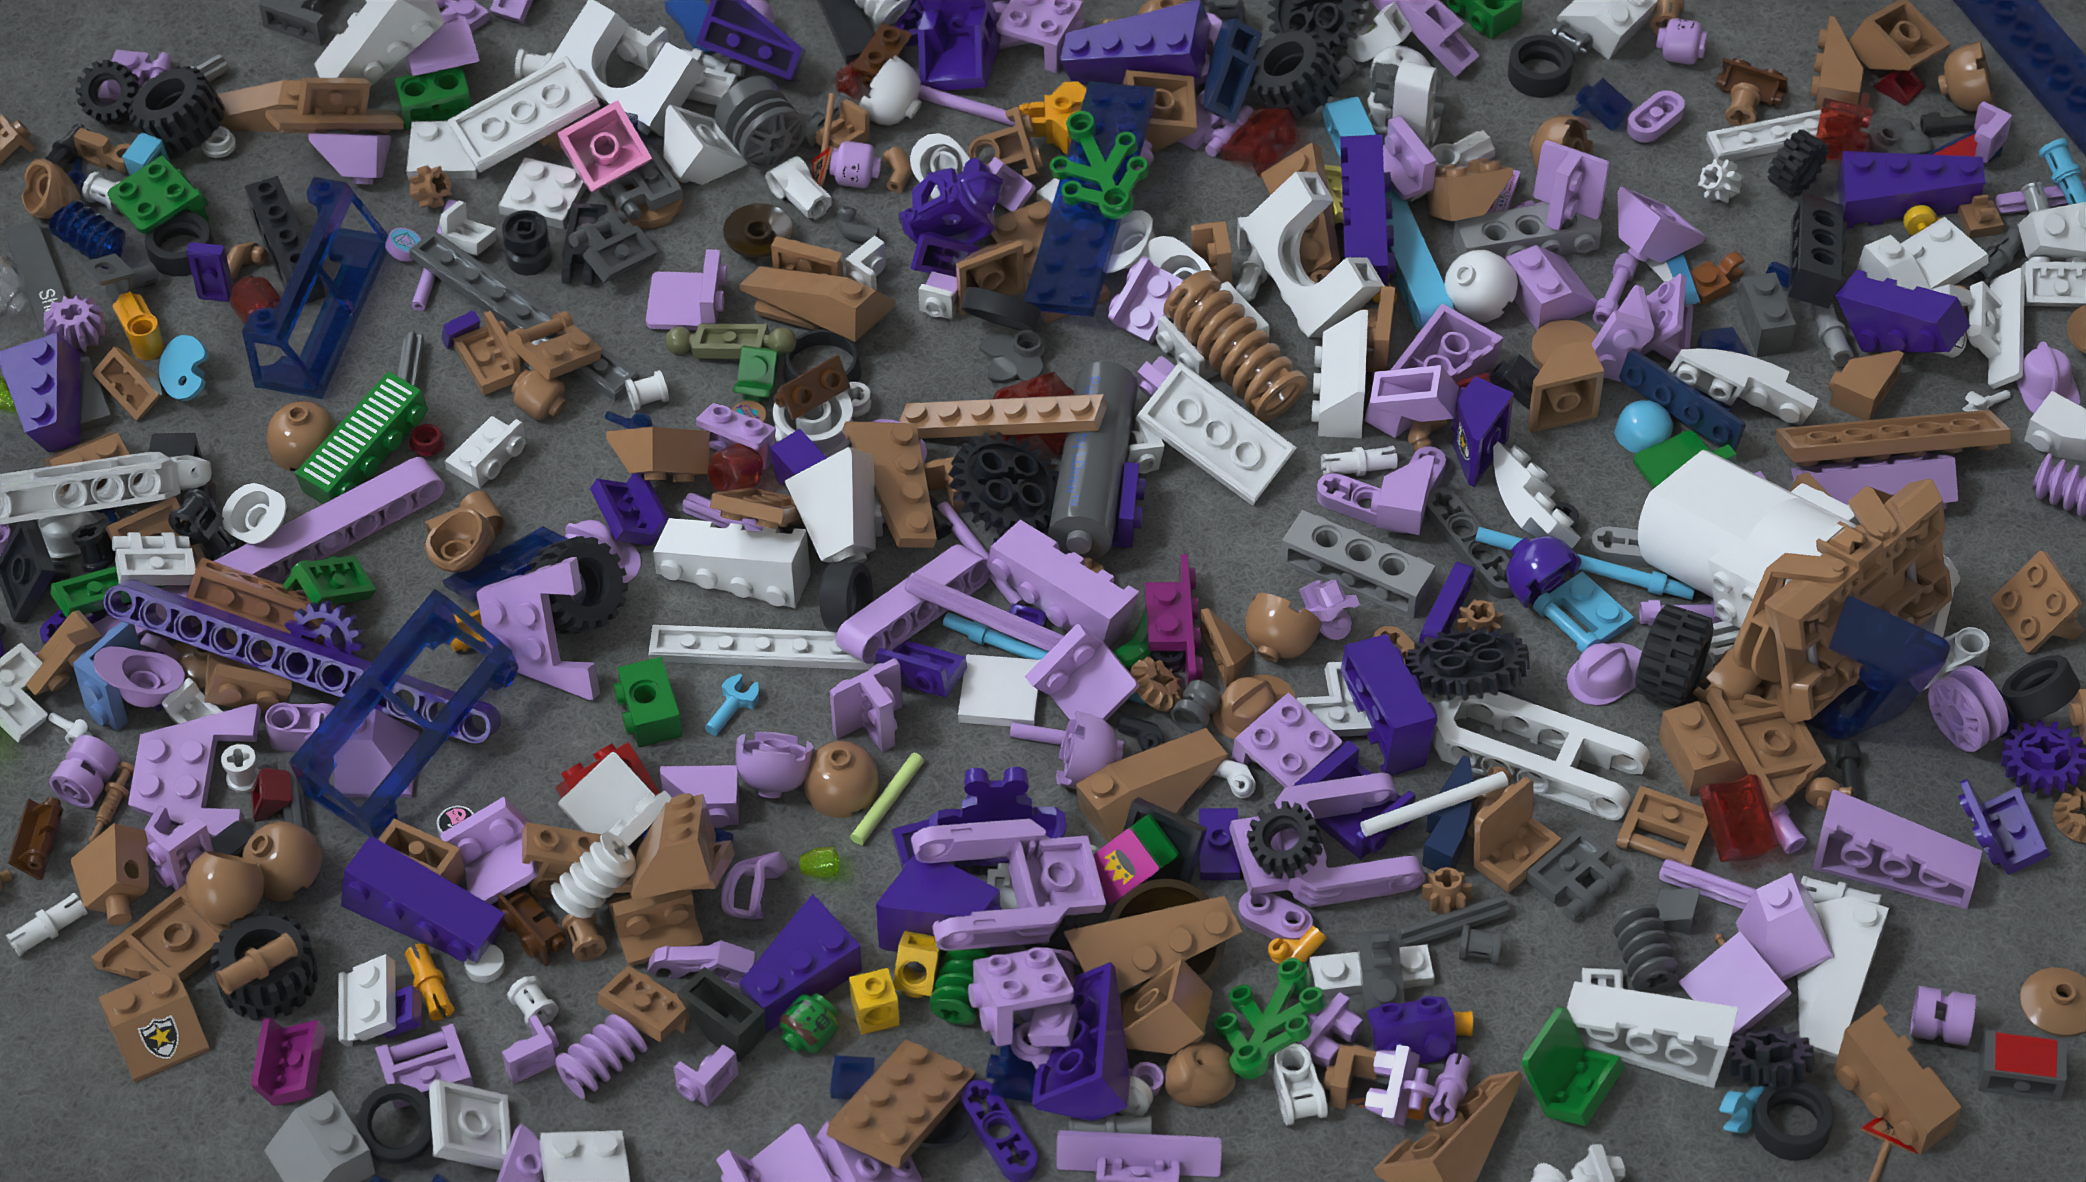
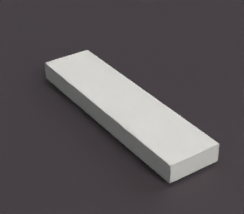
[1706,107,1849,162]

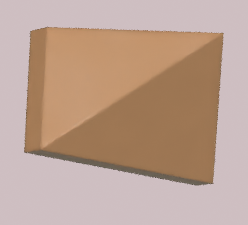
[92,347,162,421]
[1200,608,1255,688]

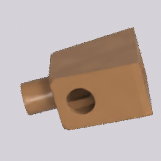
[71,823,149,926]

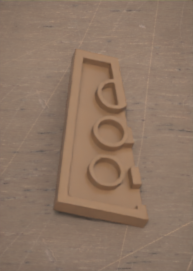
[1064,896,1243,994]

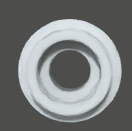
[201,126,236,158]

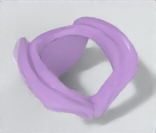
[721,852,788,920]

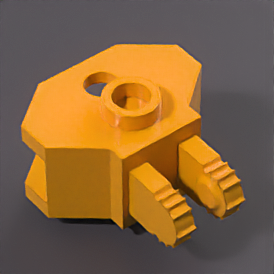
[1019,82,1094,155]

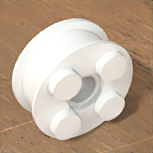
[773,391,853,458]

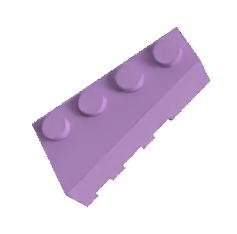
[1364,303,1504,438]
[986,520,1139,647]
[1813,789,1982,909]

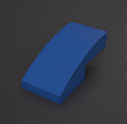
[664,0,715,55]

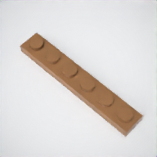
[899,394,1108,438]

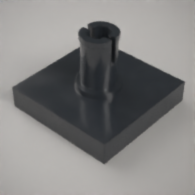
[0,519,71,622]
[1123,797,1207,884]

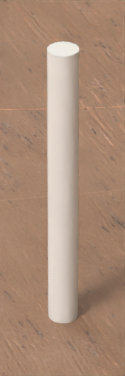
[1361,771,1508,837]

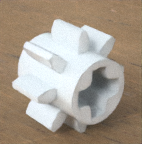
[1698,158,1744,203]

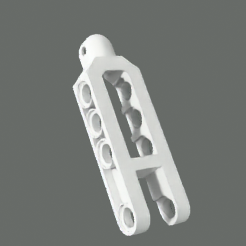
[0,452,212,525]
[1423,691,1650,820]

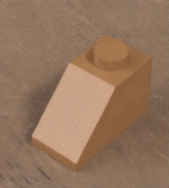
[1828,350,1904,421]

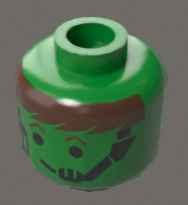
[779,993,839,1054]

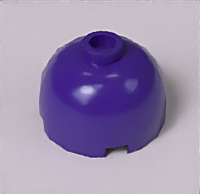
[1506,536,1582,608]

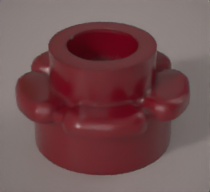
[409,424,445,457]

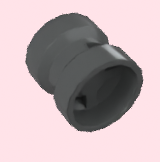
[1171,680,1222,733]

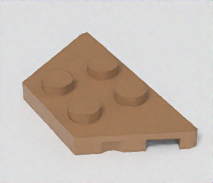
[1706,688,1826,813]
[91,884,231,981]

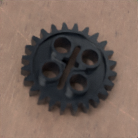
[1267,0,1369,57]
[948,432,1059,537]
[1405,626,1530,701]

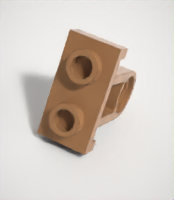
[968,107,1044,181]
[522,822,602,899]

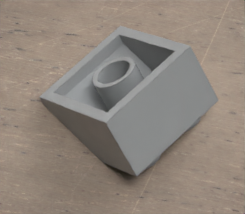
[264,1090,376,1182]

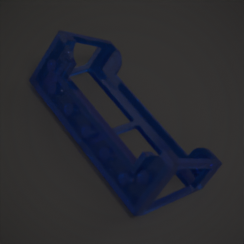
[242,177,389,399]
[289,589,519,839]

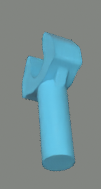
[705,674,759,736]
[1719,1085,1766,1133]

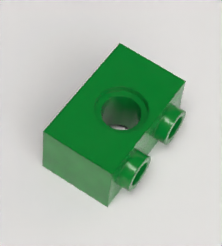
[613,657,682,747]

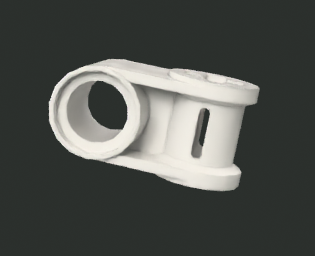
[1935,627,1989,681]
[1273,1043,1327,1126]

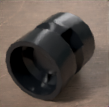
[502,210,552,276]

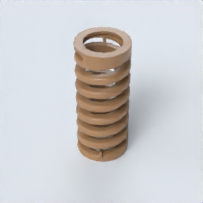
[1163,270,1308,422]

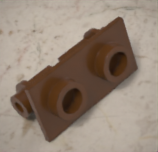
[852,23,913,89]
[1715,58,1788,107]
[774,355,851,420]
[8,797,63,880]
[497,889,567,967]

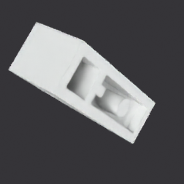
[1857,235,1931,290]
[2024,391,2086,461]

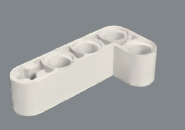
[1392,60,1441,151]

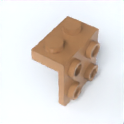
[754,236,844,330]
[205,642,292,714]
[1474,777,1562,893]

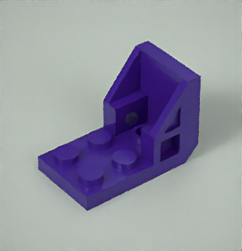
[918,0,1001,91]

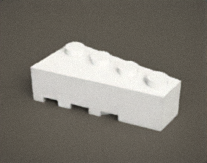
[315,0,445,87]
[653,518,810,608]

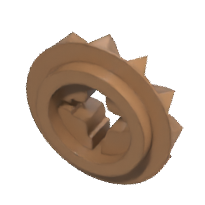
[1130,657,1184,712]
[2053,787,2086,843]

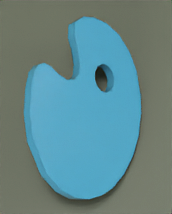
[159,335,209,401]

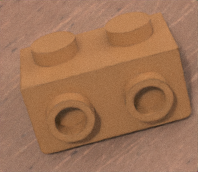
[453,311,525,396]
[25,610,102,696]

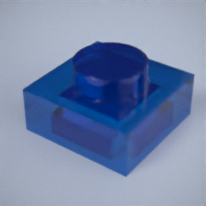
[830,1055,875,1099]

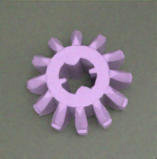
[44,293,105,353]

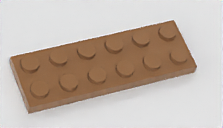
[1776,410,2011,466]

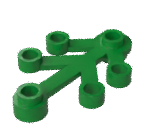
[1050,111,1149,219]
[1214,958,1327,1079]

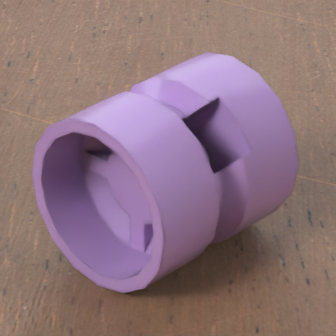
[49,735,120,808]
[1910,986,1976,1046]

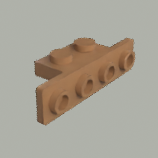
[265,78,404,133]

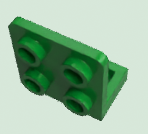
[107,155,210,234]
[1633,430,1737,489]
[1521,1007,1625,1126]

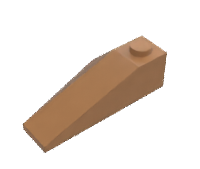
[217,80,316,133]
[739,267,896,342]
[1076,728,1228,843]
[1373,1071,1523,1182]

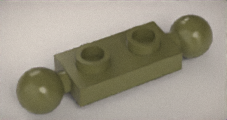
[665,324,796,359]

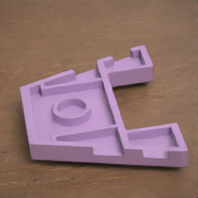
[476,557,600,700]
[128,704,261,837]

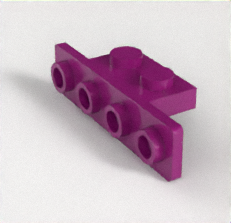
[1144,554,1203,687]

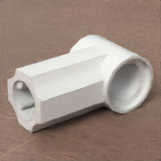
[766,156,832,220]

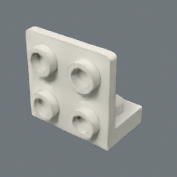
[558,752,672,846]

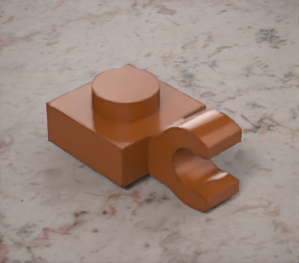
[1690,251,1745,306]

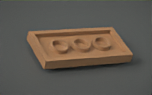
[988,199,1110,323]
[710,487,803,529]
[826,1039,976,1169]

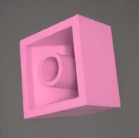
[557,100,652,193]

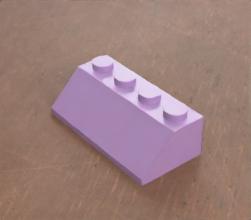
[1791,451,1958,509]

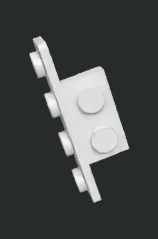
[1967,268,2025,389]

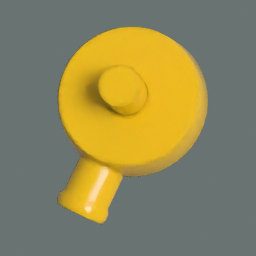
[1904,205,1942,236]

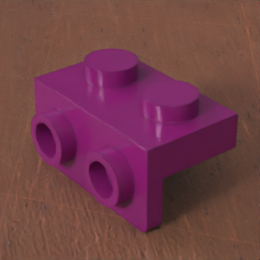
[251,1017,326,1106]

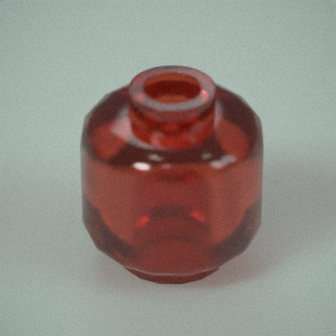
[229,275,283,329]
[708,443,763,492]

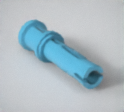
[2038,138,2086,205]

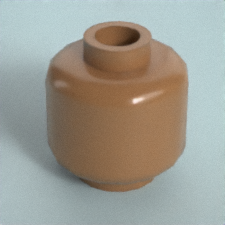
[511,369,567,421]

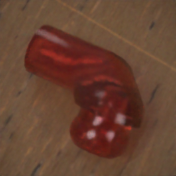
[836,58,862,97]

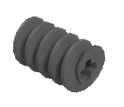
[1613,904,1679,994]

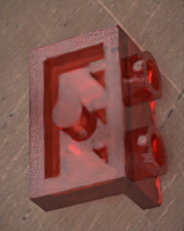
[1220,108,1300,177]

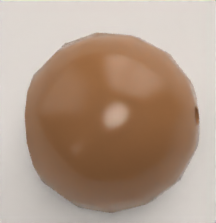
[186,851,265,924]

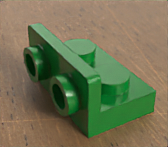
[283,555,377,607]

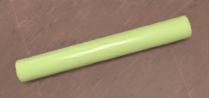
[850,753,924,845]

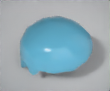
[1614,400,1674,453]

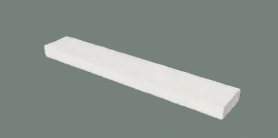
[648,625,875,670]

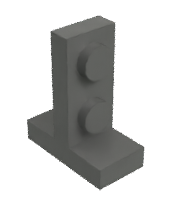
[259,0,328,46]

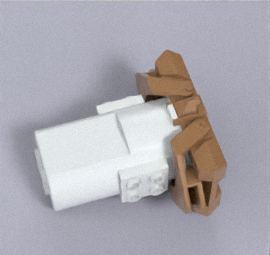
[1638,450,1952,723]

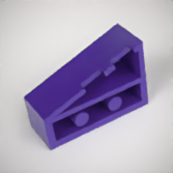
[1836,269,1970,352]

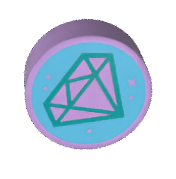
[385,228,421,261]

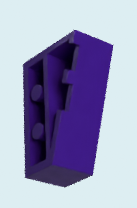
[696,0,806,82]
[0,332,81,452]
[1341,634,1437,776]
[740,894,862,1033]

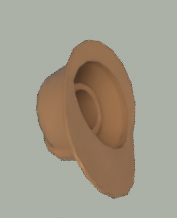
[1212,674,1296,739]

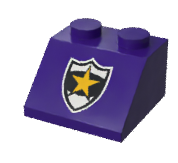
[1451,376,1514,487]

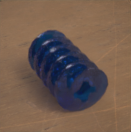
[49,200,126,269]

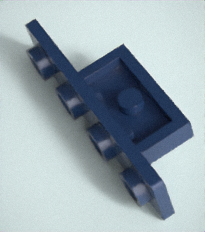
[1619,349,1746,451]

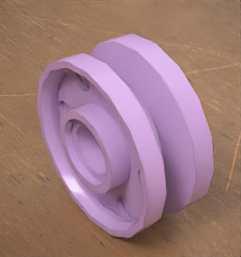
[1928,665,2009,752]

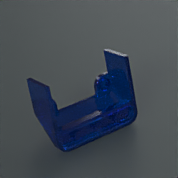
[1804,595,1950,739]

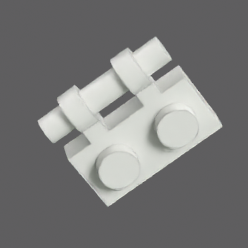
[681,49,745,105]
[112,532,196,585]

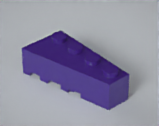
[1061,0,1211,84]
[1340,134,1395,287]
[1837,151,1985,229]
[341,835,505,963]

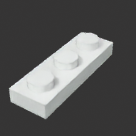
[1309,944,1434,997]

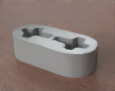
[1590,526,1651,567]

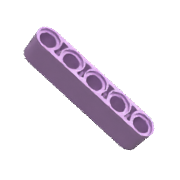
[836,544,991,664]

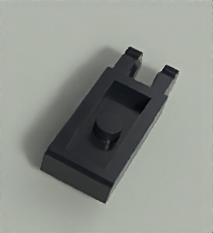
[561,203,608,285]

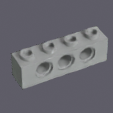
[1453,203,1602,259]
[1281,510,1436,619]

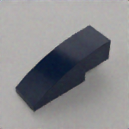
[1204,18,1263,124]
[1422,755,1473,872]

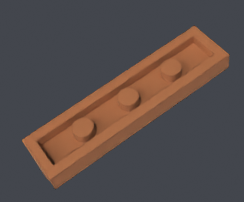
[186,558,340,647]

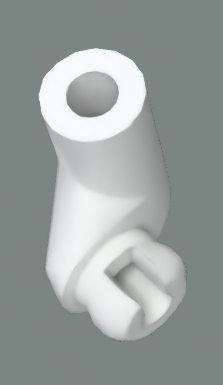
[1213,759,1256,798]

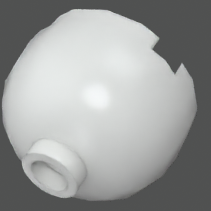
[859,56,922,126]
[1444,250,1518,323]

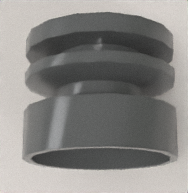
[715,76,806,169]

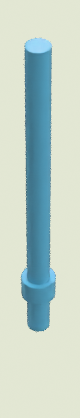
[1475,527,1695,600]
[943,612,1148,707]

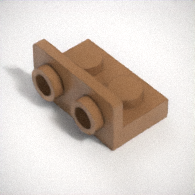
[1191,221,1233,286]
[597,965,690,1042]

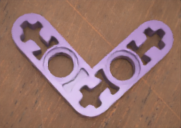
[1316,446,1446,534]

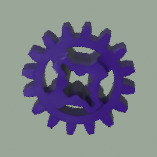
[284,601,366,680]
[2001,720,2086,795]

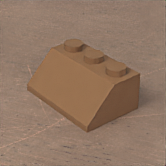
[631,793,716,901]

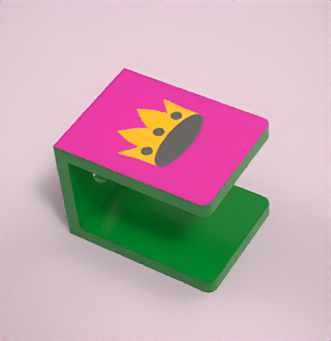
[1093,814,1179,905]

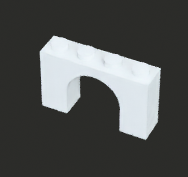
[548,0,706,137]
[1241,172,1384,338]

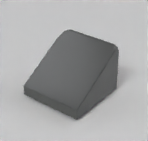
[1656,888,1701,935]

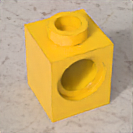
[893,931,941,998]
[849,968,900,1035]

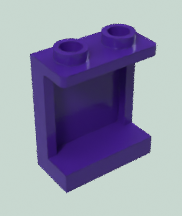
[1295,740,1416,860]

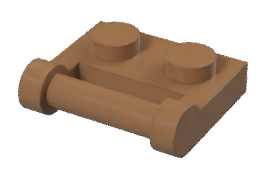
[507,311,603,380]
[1616,785,1714,867]

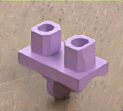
[1298,579,1360,640]
[1298,992,1363,1068]
[1365,1045,1437,1127]

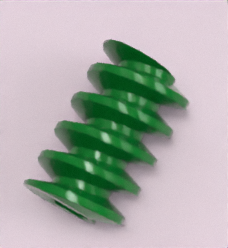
[930,947,991,1026]

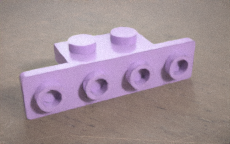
[1056,1130,1222,1182]

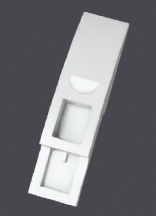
[1668,348,1818,426]
[1493,442,1581,548]

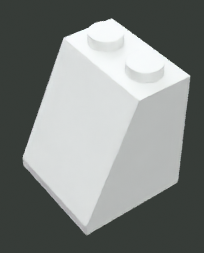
[785,447,876,563]

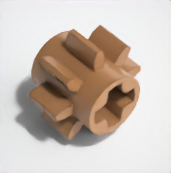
[408,165,452,209]
[1456,599,1503,633]
[1422,867,1472,914]

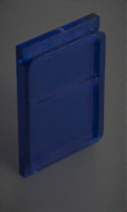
[442,526,568,603]

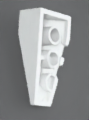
[1797,896,1889,1058]

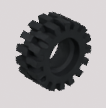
[75,60,142,125]
[1768,129,1829,197]
[1247,801,1323,879]

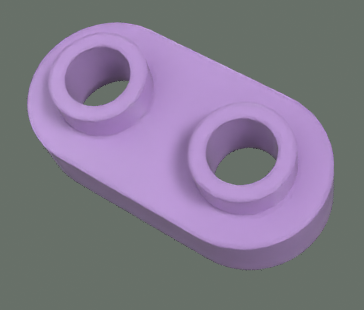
[1627,91,1685,142]
[1238,891,1313,940]

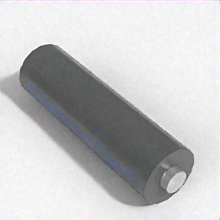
[1048,361,1138,560]

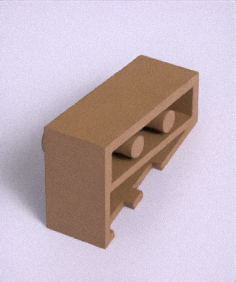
[1833,1004,1962,1155]

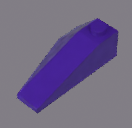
[1032,962,1130,1121]

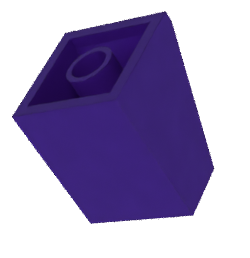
[876,854,1003,957]

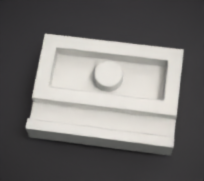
[338,954,396,1047]

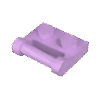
[375,1023,473,1110]

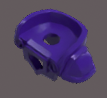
[898,158,1003,245]
[929,767,1067,867]

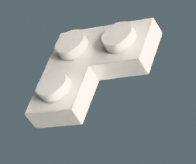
[0,643,48,742]
[1296,662,1373,737]

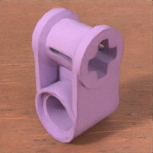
[265,703,338,753]

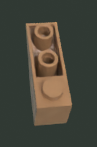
[1810,16,1863,116]

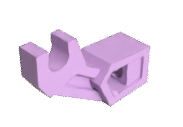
[647,940,755,988]

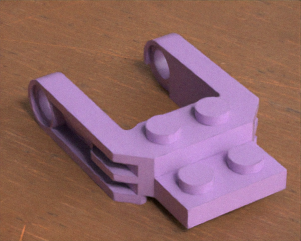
[1229,773,1425,907]
[911,819,1106,951]

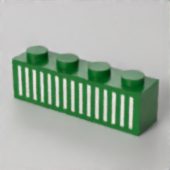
[295,371,429,504]

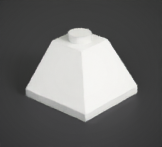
[663,104,747,185]

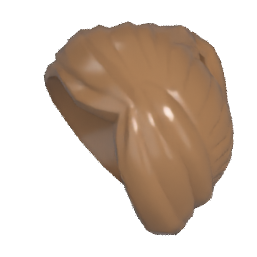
[22,158,81,220]
[424,509,495,572]
[1164,1042,1236,1107]

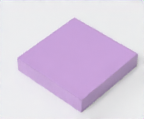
[1678,931,1792,1041]

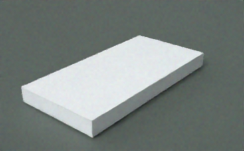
[447,55,600,173]
[1135,361,1297,506]

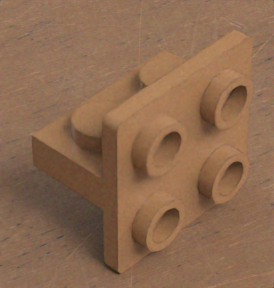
[1992,551,2084,654]
[608,890,704,967]

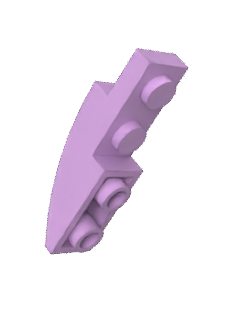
[1369,0,1480,77]

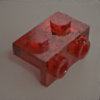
[1816,93,1874,161]
[1698,774,1779,863]

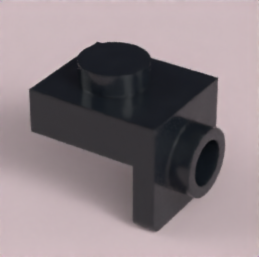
[1490,354,1539,410]

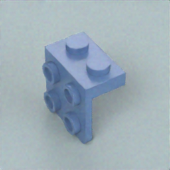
[73,621,141,732]

